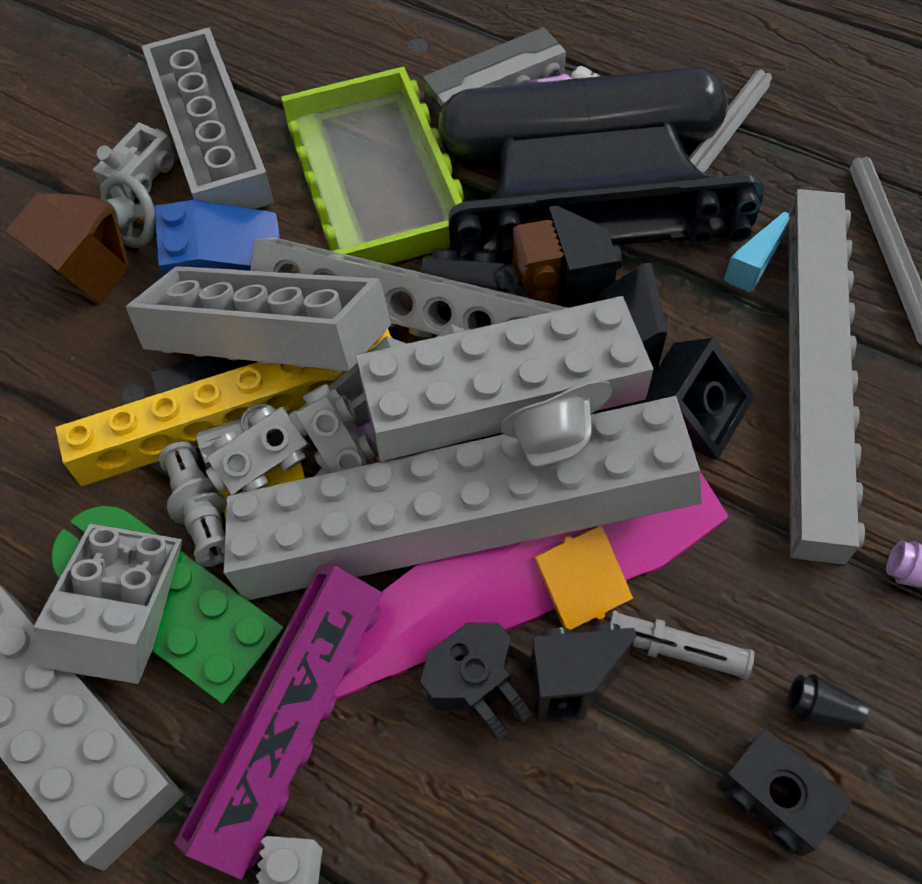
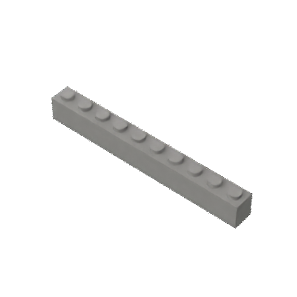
[788,189,865,565]

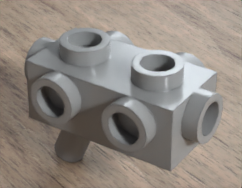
[93,123,175,201]
[296,384,379,477]
[206,405,310,495]

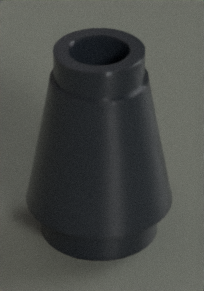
[787,674,868,730]

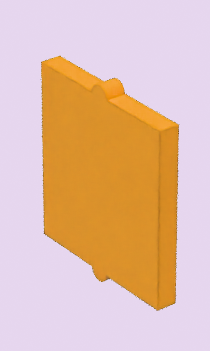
[533,525,633,630]

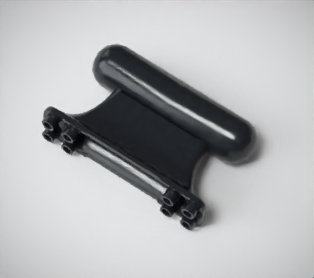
[437,67,764,264]

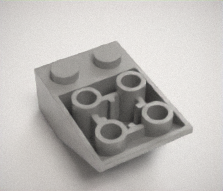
[33,524,182,684]

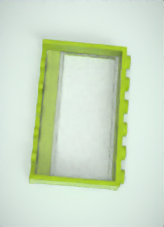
[281,67,464,265]

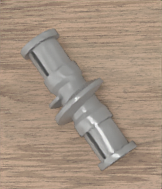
[158,442,227,567]

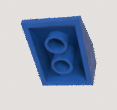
[154,200,280,276]

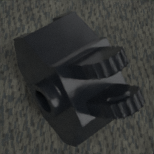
[420,623,531,742]

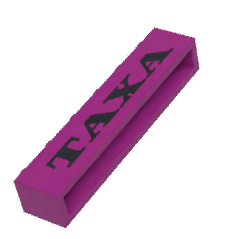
[174,566,384,880]

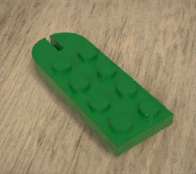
[52,506,285,707]

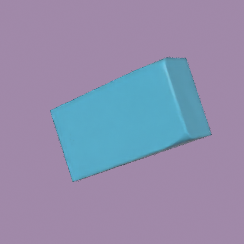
[724,212,790,292]

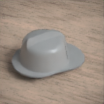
[500,380,613,468]

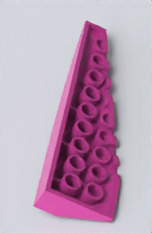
[334,472,729,701]

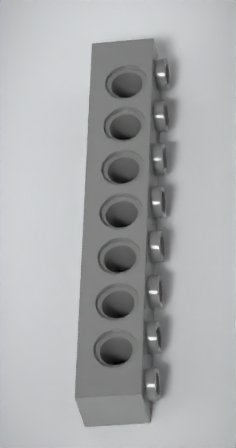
[250,237,566,337]

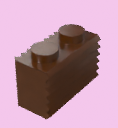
[512,220,564,305]

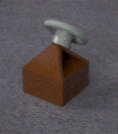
[5,172,156,304]

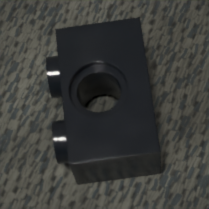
[718,728,852,857]

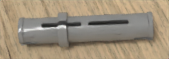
[610,610,755,680]

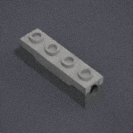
[423,27,566,120]

